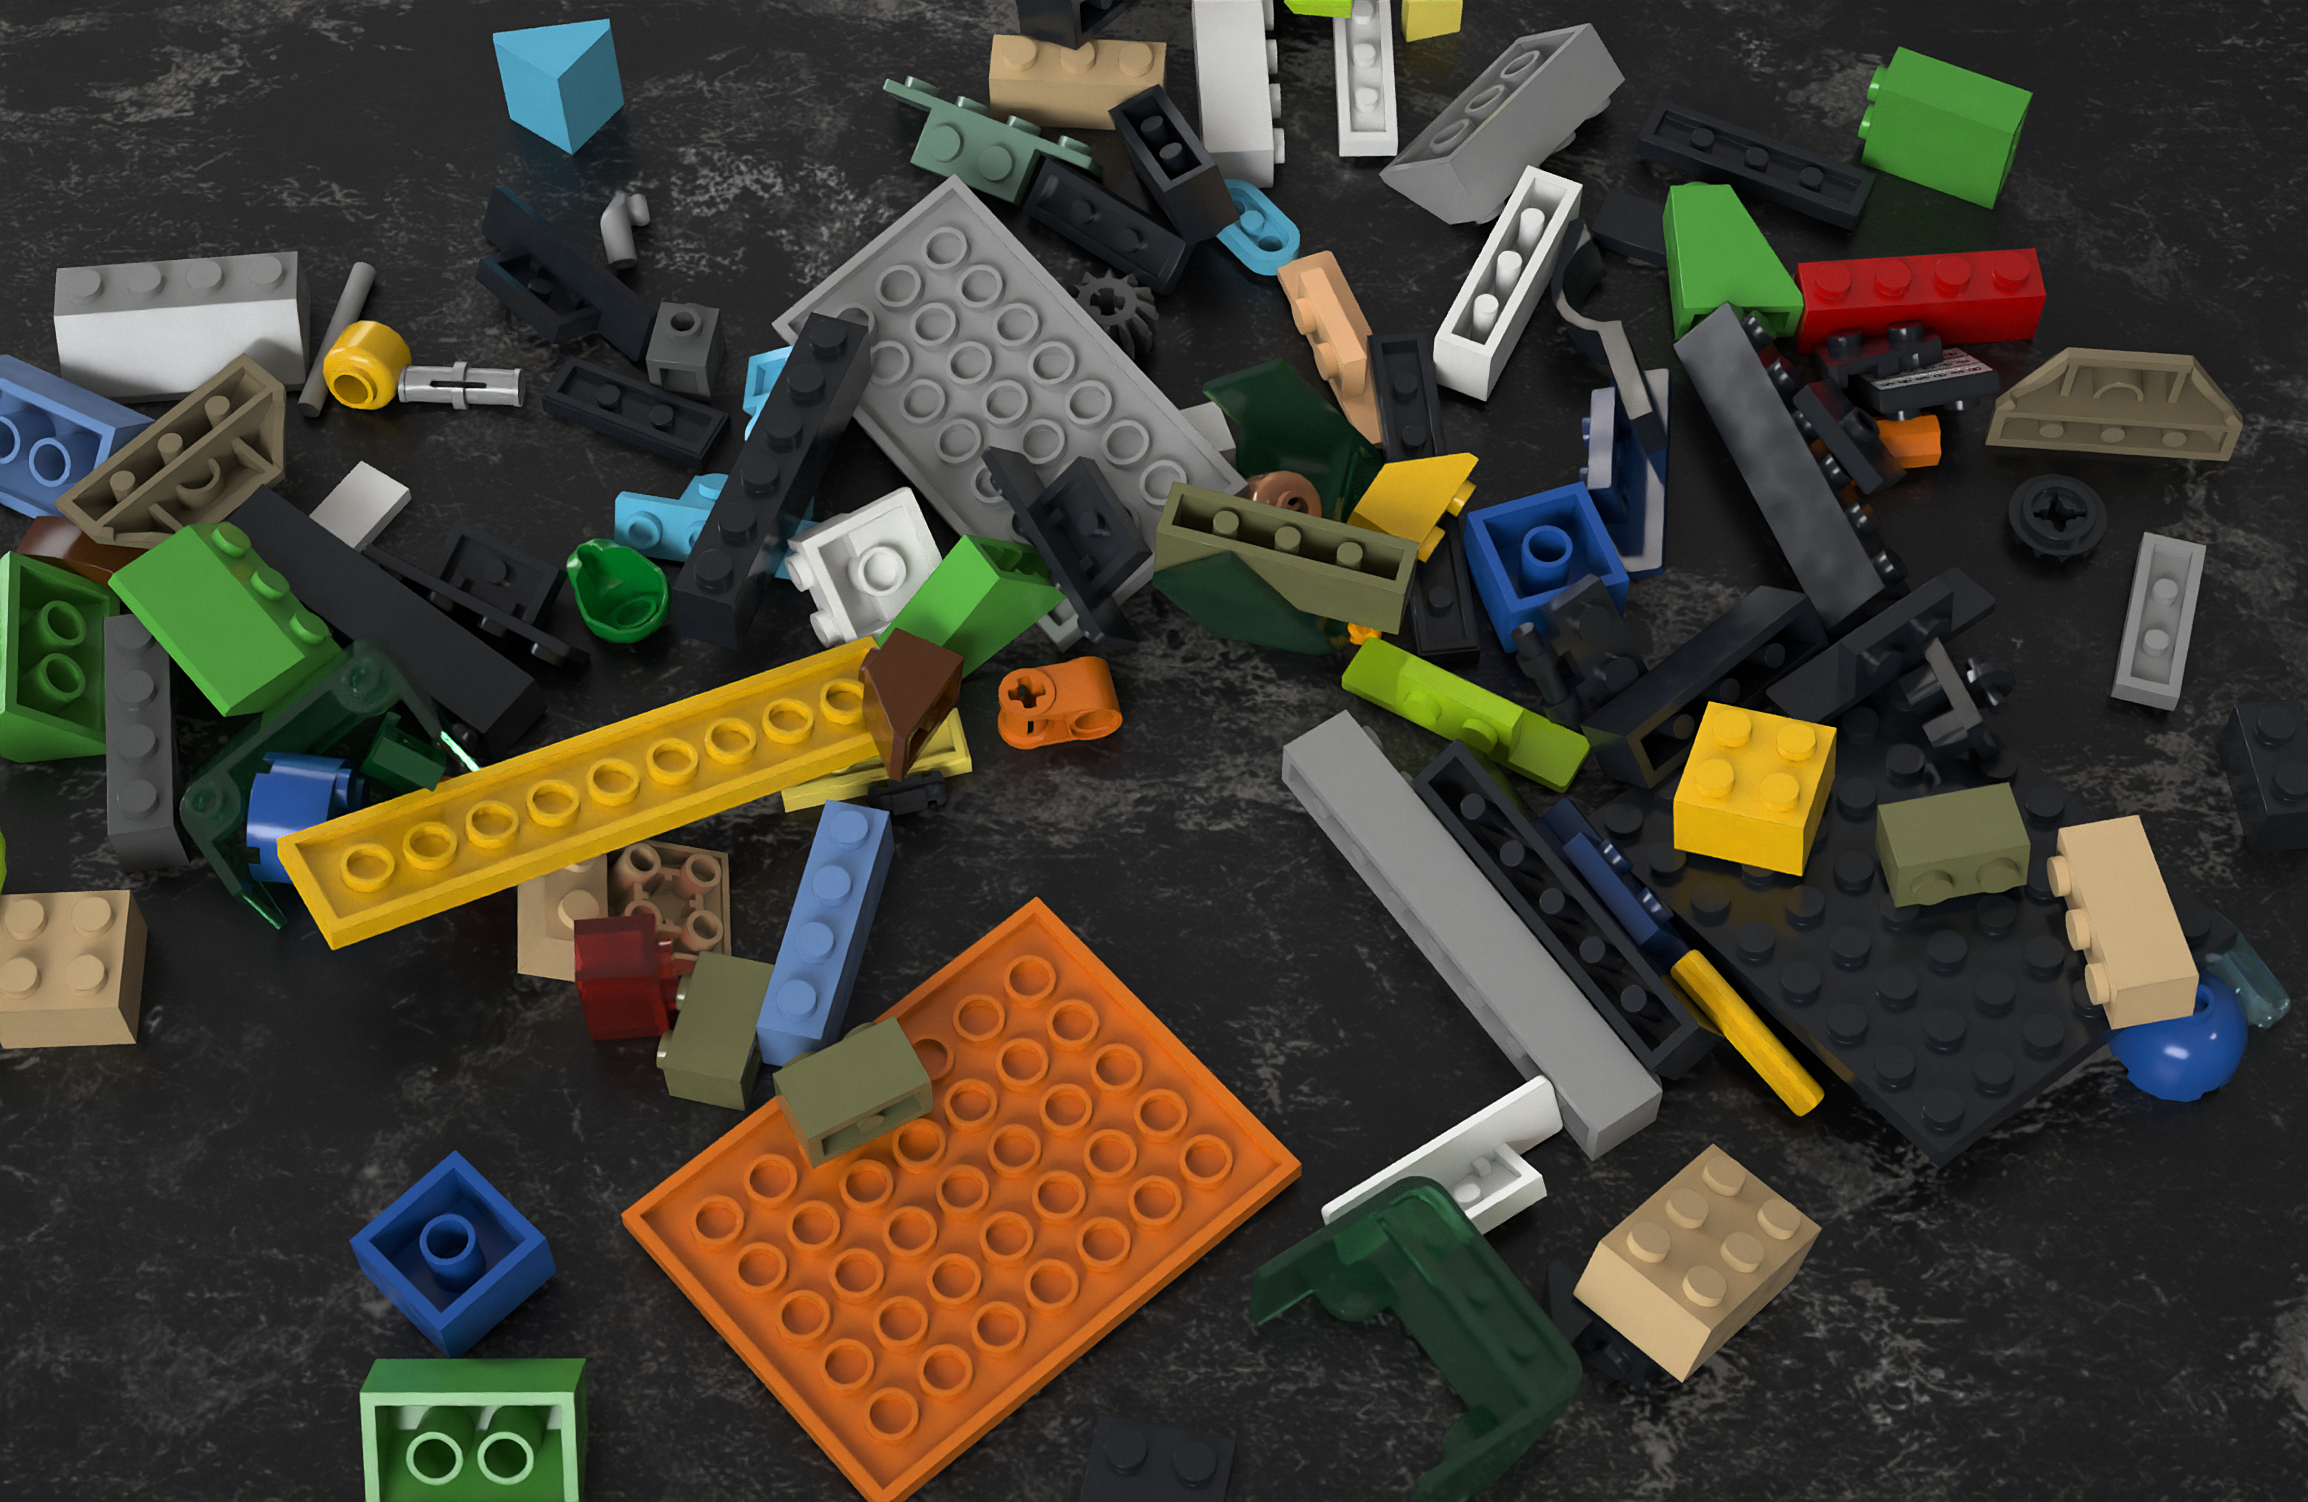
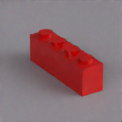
[1794,248,2047,354]

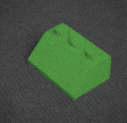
[108,522,345,717]
[0,551,120,763]
[360,1358,589,1502]

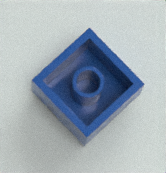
[1463,481,1630,654]
[349,1150,557,1359]

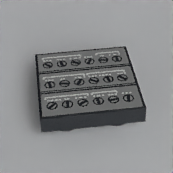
[1846,347,2000,421]

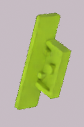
[1341,637,1591,793]

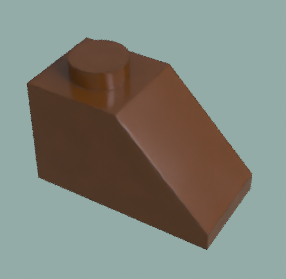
[858,628,965,782]

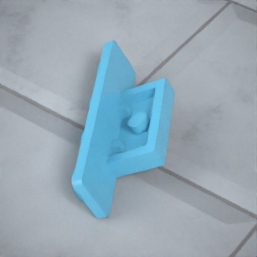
[614,473,820,580]

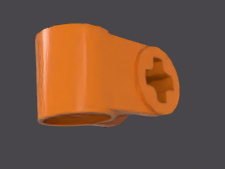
[998,656,1123,749]

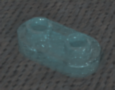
[2205,910,2291,1028]

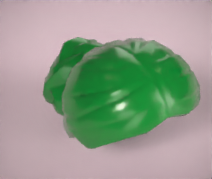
[567,538,673,643]

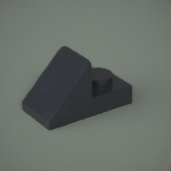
[1542,1258,1659,1391]

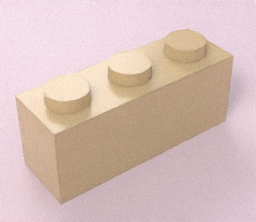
[989,34,1166,130]
[2047,815,2199,1030]

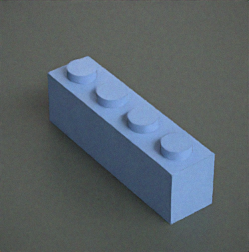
[756,799,894,1067]

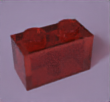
[574,914,681,1041]

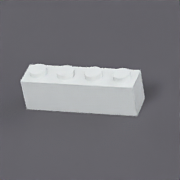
[1192,0,1285,188]
[1432,165,1583,401]

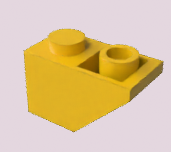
[1346,452,1479,563]

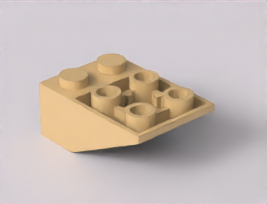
[518,839,731,983]

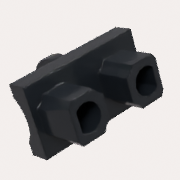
[1897,636,2015,762]

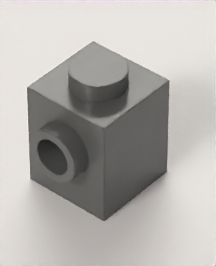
[646,302,726,402]

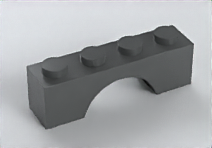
[104,614,190,873]

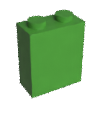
[1858,47,2033,210]

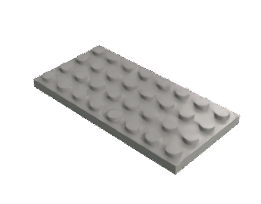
[771,173,1251,653]

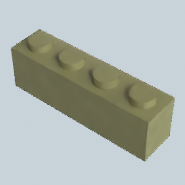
[1154,481,1420,635]

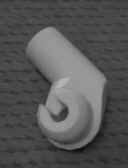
[601,193,650,270]

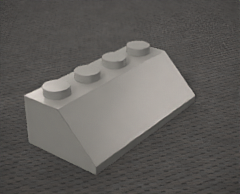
[1379,23,1625,224]
[54,251,311,404]

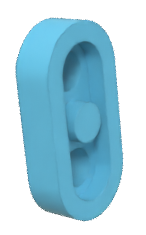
[1216,178,1300,276]

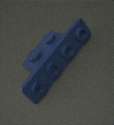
[1580,368,1672,579]
[1541,798,1692,971]

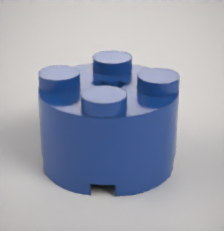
[246,751,370,884]

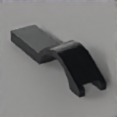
[1551,216,1669,455]

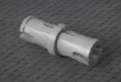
[398,361,525,410]

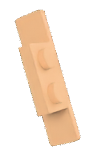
[1277,251,1382,452]

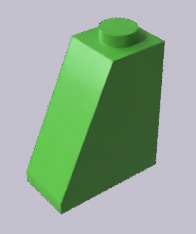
[1662,182,1804,339]
[876,534,1067,679]

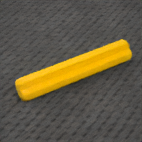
[1670,949,1825,1117]

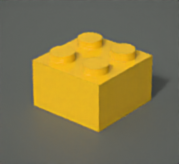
[1674,701,1837,876]

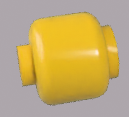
[322,321,412,410]

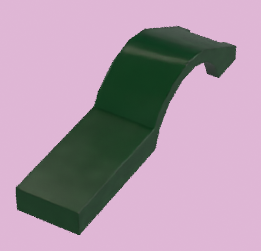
[359,707,447,794]

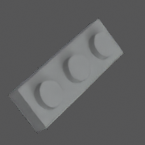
[2111,532,2207,711]

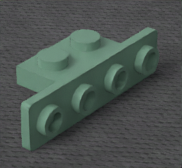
[882,76,1104,207]

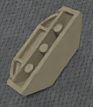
[1985,347,2243,461]
[54,353,287,549]

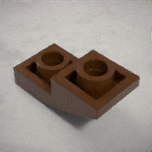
[15,516,151,590]

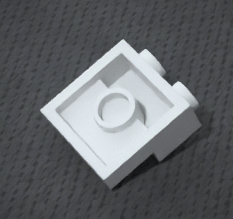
[784,487,943,648]

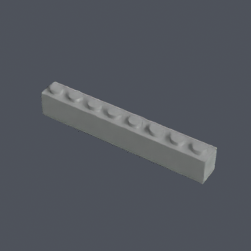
[1282,710,1663,1161]

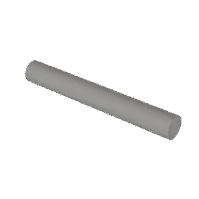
[296,262,376,417]

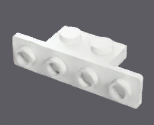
[1322,1075,1563,1264]

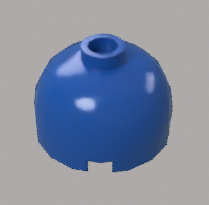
[2109,970,2248,1102]

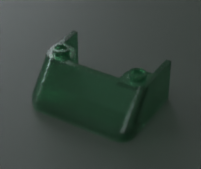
[1151,358,1385,656]
[180,637,482,929]
[1249,1176,1582,1502]

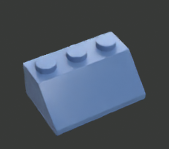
[0,354,156,519]

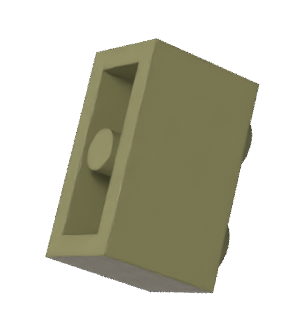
[1875,782,2031,908]
[656,950,775,1112]
[772,1016,935,1168]

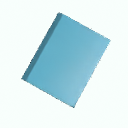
[493,19,624,155]

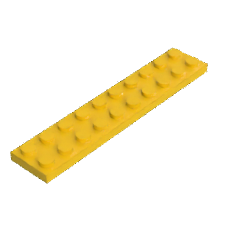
[277,635,880,951]

